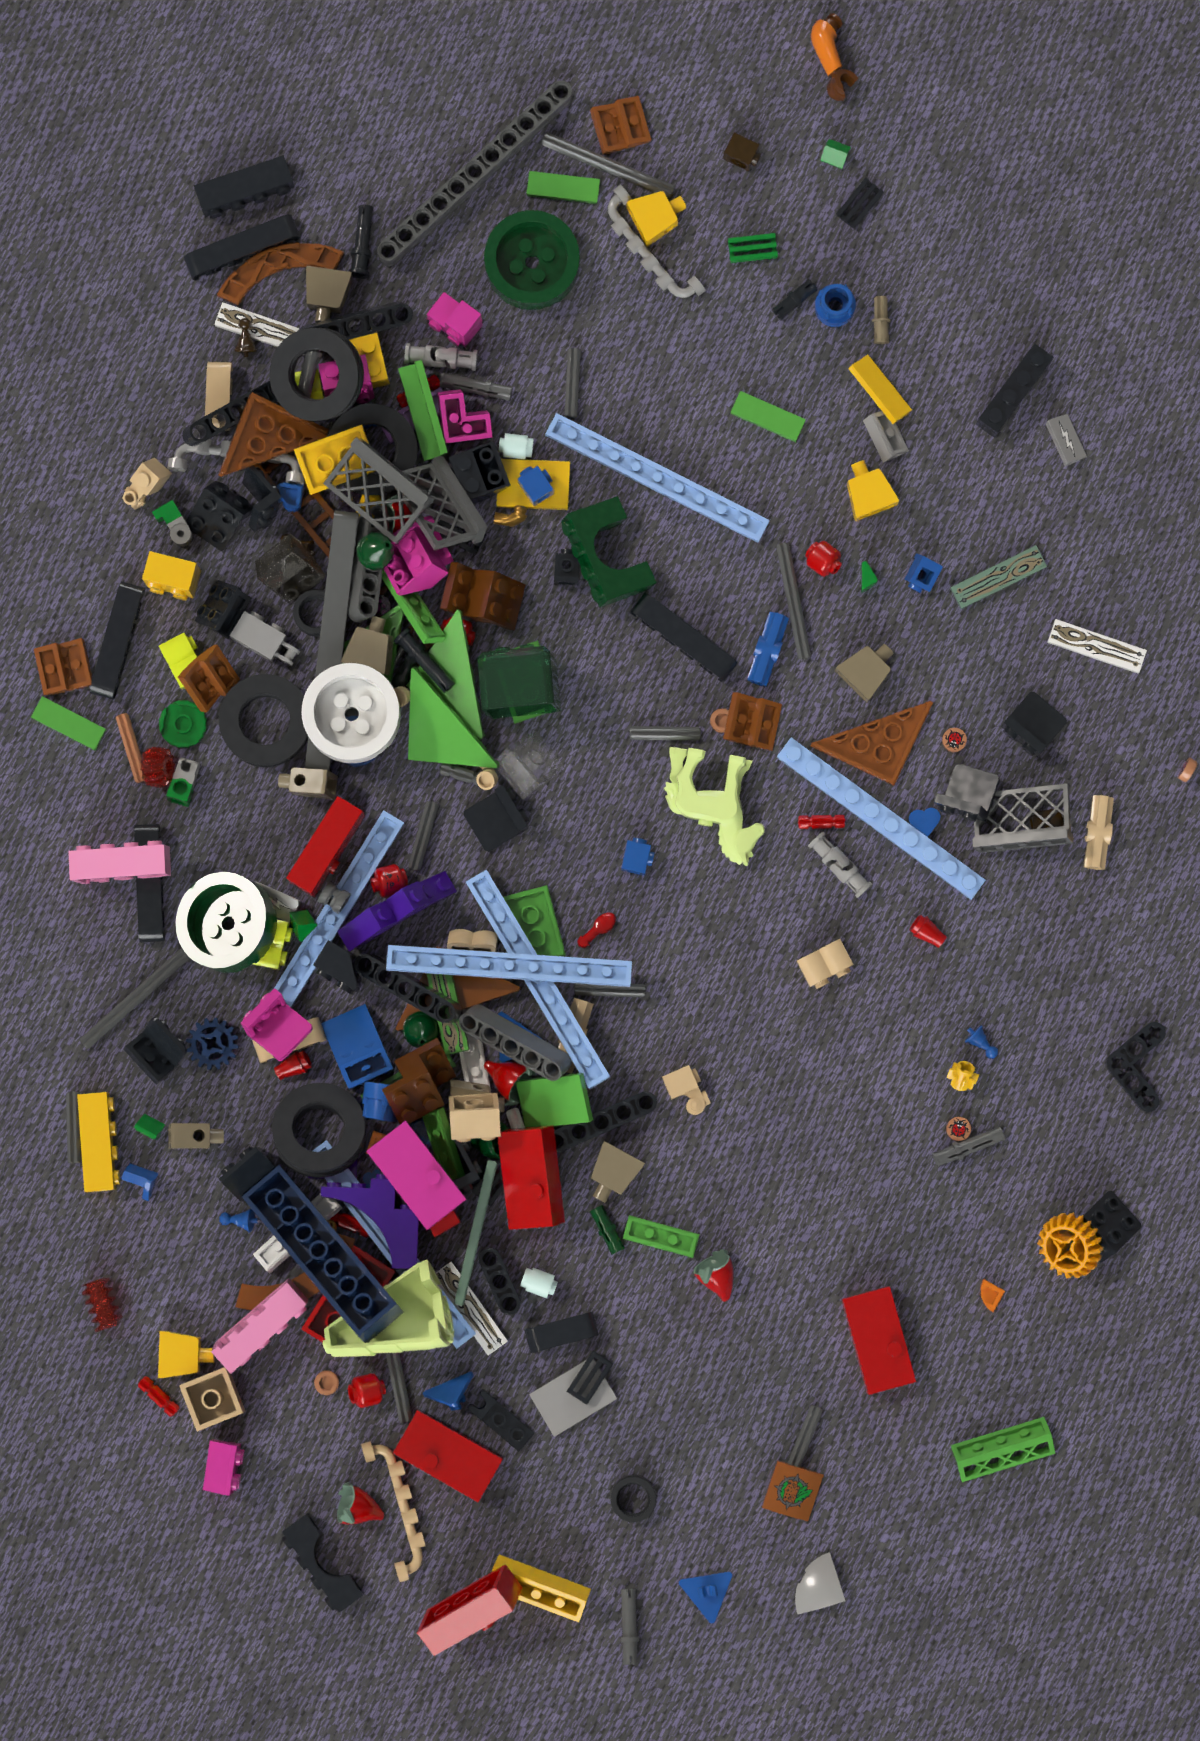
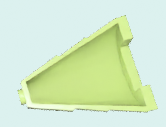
[323,1259,454,1357]

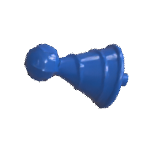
[965,1025,998,1059]
[219,1208,258,1233]

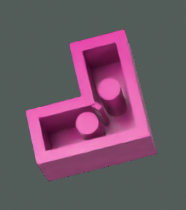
[427,292,482,347]
[437,389,492,443]

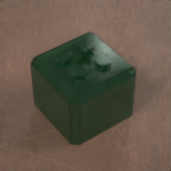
[478,644,561,719]

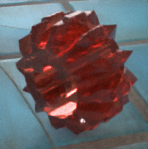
[140,747,175,788]

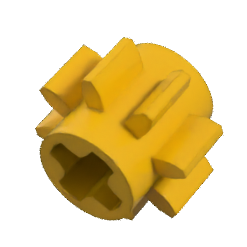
[947,1061,979,1091]

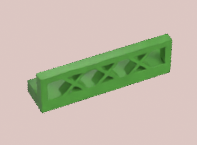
[398,360,448,462]
[951,1417,1055,1482]

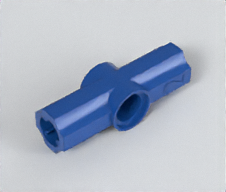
[747,612,789,687]

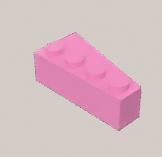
[69,841,171,884]
[211,1278,308,1373]

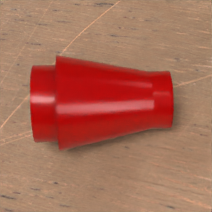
[909,915,947,948]
[274,1050,312,1080]

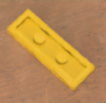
[849,355,912,424]

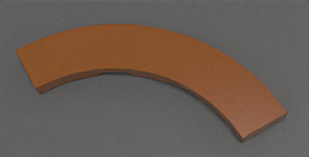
[217,243,344,307]
[235,1234,356,1310]

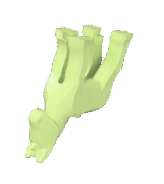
[664,747,765,866]

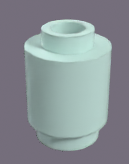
[499,433,533,459]
[520,1268,558,1298]

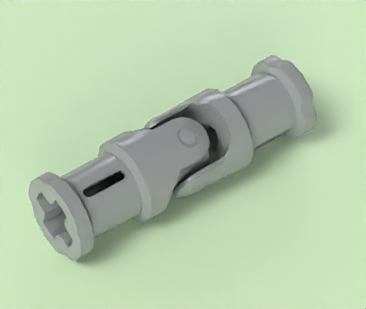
[404,343,478,371]
[808,832,872,898]

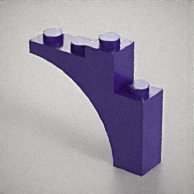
[337,871,457,952]
[321,1174,419,1270]

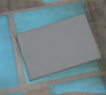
[529,1359,617,1437]

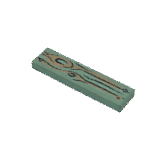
[950,546,1047,609]

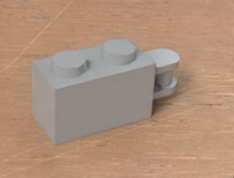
[230,611,300,666]

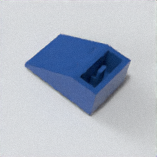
[321,1004,395,1090]

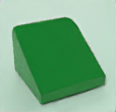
[860,561,878,593]
[134,1114,165,1140]

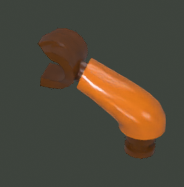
[811,13,859,101]

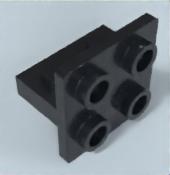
[195,580,252,639]

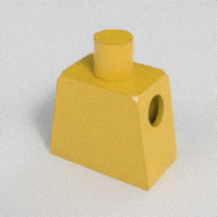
[626,191,686,247]
[847,460,899,522]
[158,1331,215,1378]

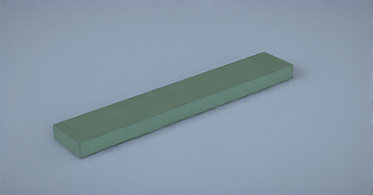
[454,1160,497,1306]

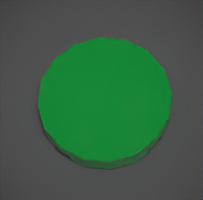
[159,700,207,748]

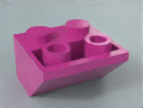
[383,529,449,596]
[203,1440,245,1496]

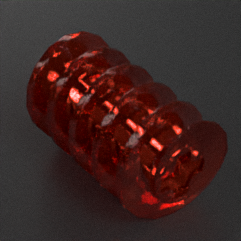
[81,1278,123,1333]

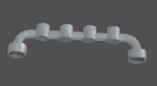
[608,185,706,298]
[167,438,305,485]

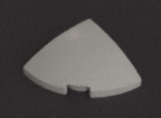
[795,1552,845,1614]

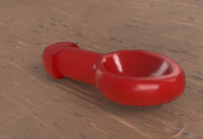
[577,913,616,948]

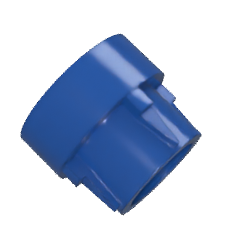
[815,284,856,327]
[362,1082,397,1122]

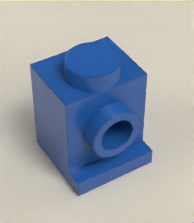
[904,553,943,593]

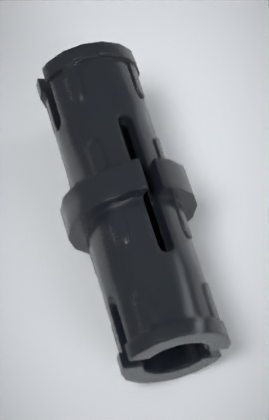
[772,279,818,321]

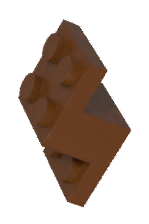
[440,562,526,631]
[382,1038,456,1125]

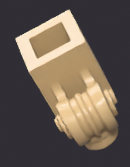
[122,458,172,510]
[662,1065,711,1115]

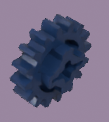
[186,1017,240,1070]

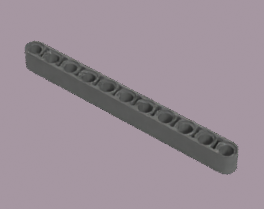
[377,80,572,266]
[305,510,359,771]

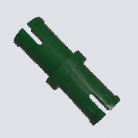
[589,1205,625,1255]

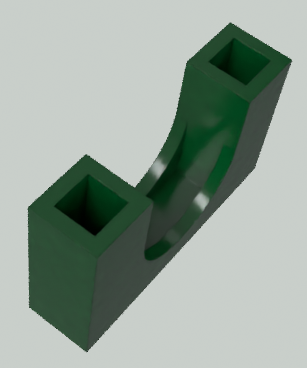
[561,496,657,608]

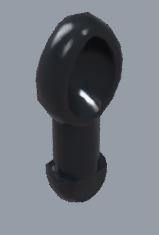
[391,654,416,689]

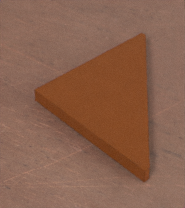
[218,392,329,477]
[810,701,933,786]
[395,946,520,1031]

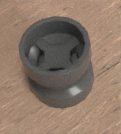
[318,881,351,914]

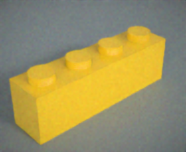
[77,1092,120,1192]
[492,1554,591,1622]

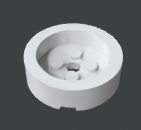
[302,663,401,763]

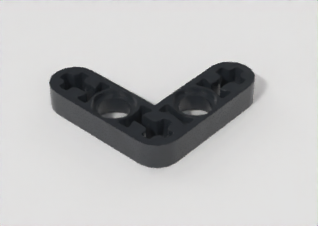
[1105,1022,1166,1112]

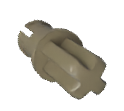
[872,296,891,344]

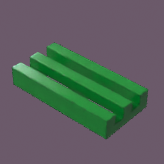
[728,233,778,263]

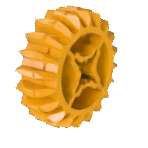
[1037,1213,1104,1278]

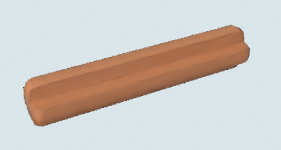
[116,713,148,783]

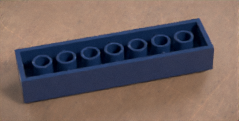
[242,1165,404,1343]

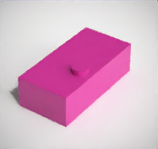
[366,1121,467,1230]

